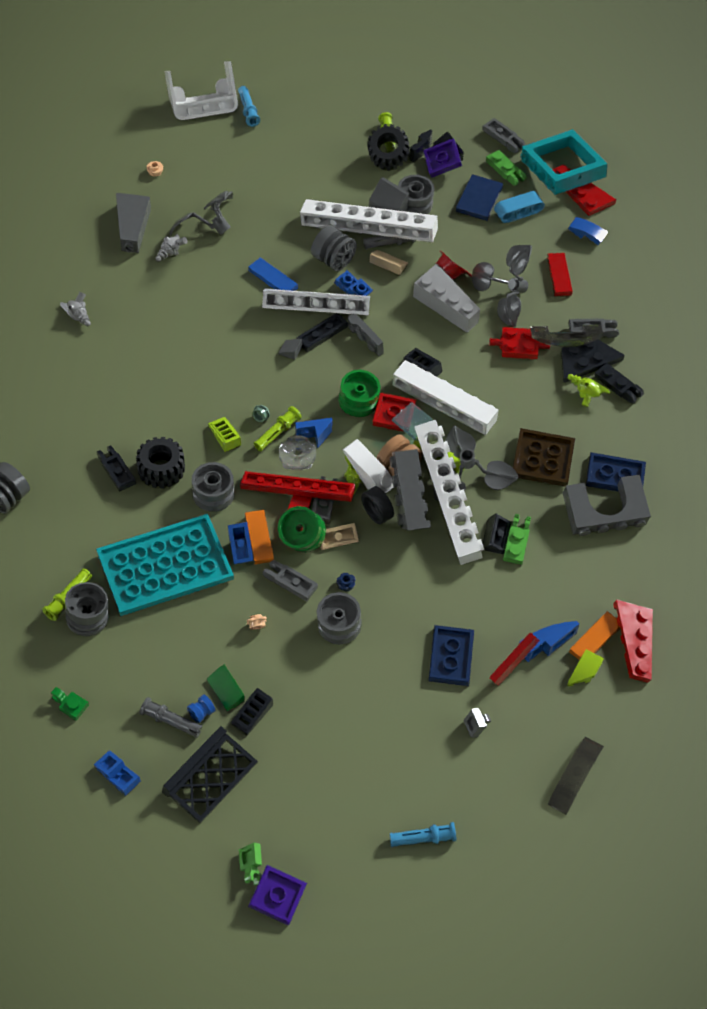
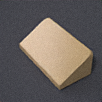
[369,250,408,275]
[320,523,359,550]

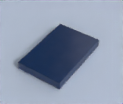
[456,174,503,221]
[585,452,646,492]
[428,625,474,686]

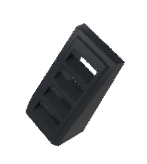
[403,348,442,377]
[231,688,273,735]

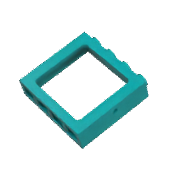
[521,129,608,195]

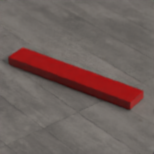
[240,471,355,502]

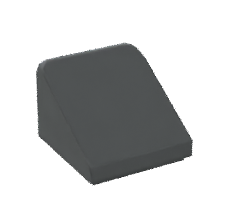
[279,339,302,360]

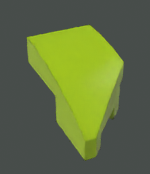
[567,649,604,686]

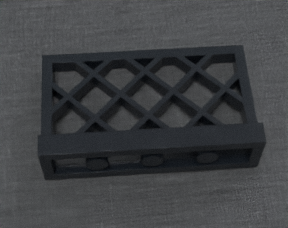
[162,726,258,824]

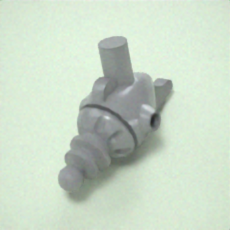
[155,234,187,262]
[60,292,91,327]

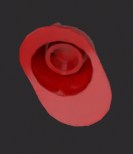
[437,250,473,280]

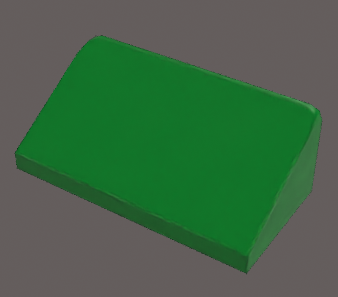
[207,664,245,711]

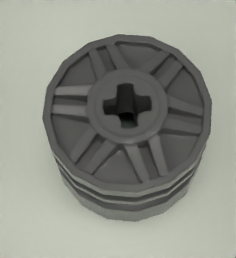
[311,225,357,271]
[0,462,30,514]
[65,582,108,636]

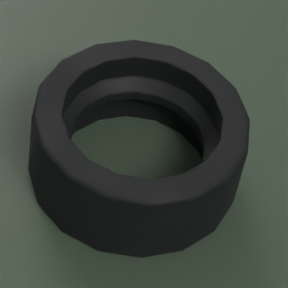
[361,486,394,525]

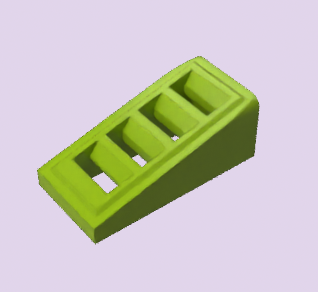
[208,417,241,452]

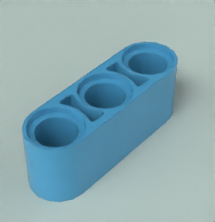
[494,191,545,223]

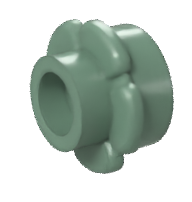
[252,405,270,422]

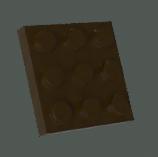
[513,428,575,487]

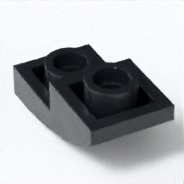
[409,129,433,163]

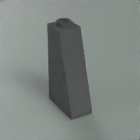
[116,193,151,253]

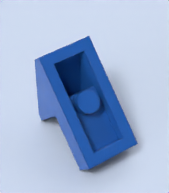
[295,418,332,448]
[228,522,253,564]

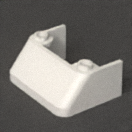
[164,61,238,120]

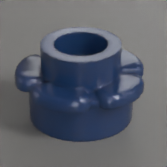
[336,573,356,591]

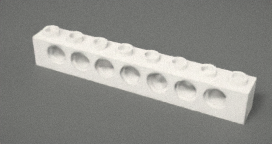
[300,199,438,242]
[414,420,484,565]

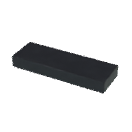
[296,313,349,352]

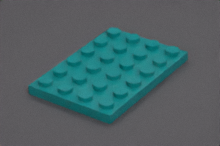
[96,514,234,616]

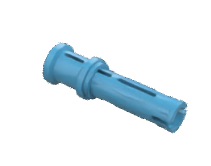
[238,86,260,127]
[390,822,457,847]

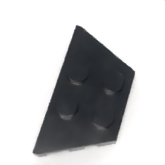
[561,336,625,383]

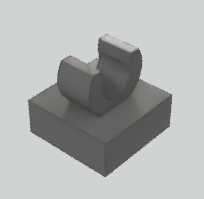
[464,708,491,738]

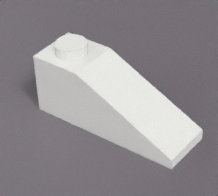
[343,439,393,493]

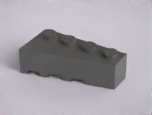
[389,449,431,530]

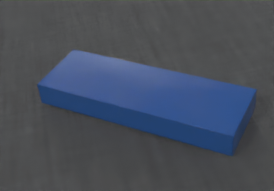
[248,257,298,291]

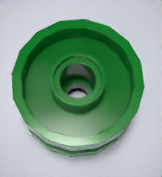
[338,370,381,417]
[278,506,326,553]

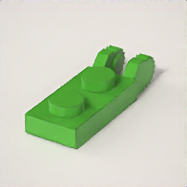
[486,150,527,186]
[503,514,531,565]

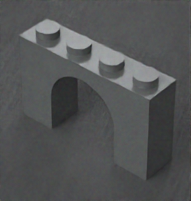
[563,475,651,536]

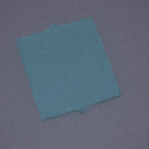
[392,402,433,440]

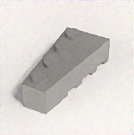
[413,263,480,333]

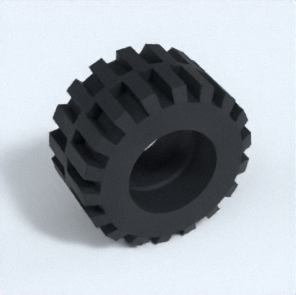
[367,124,410,170]
[136,437,185,488]

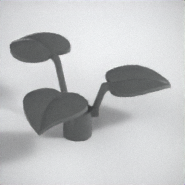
[169,191,233,235]
[472,245,532,327]
[434,426,518,501]

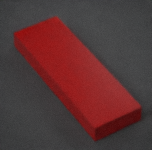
[547,253,573,296]
[490,633,540,686]

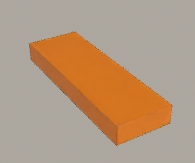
[245,510,274,564]
[569,611,620,661]

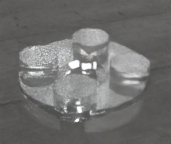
[279,435,316,470]

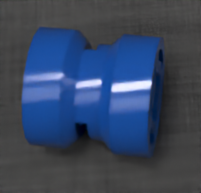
[186,694,216,724]

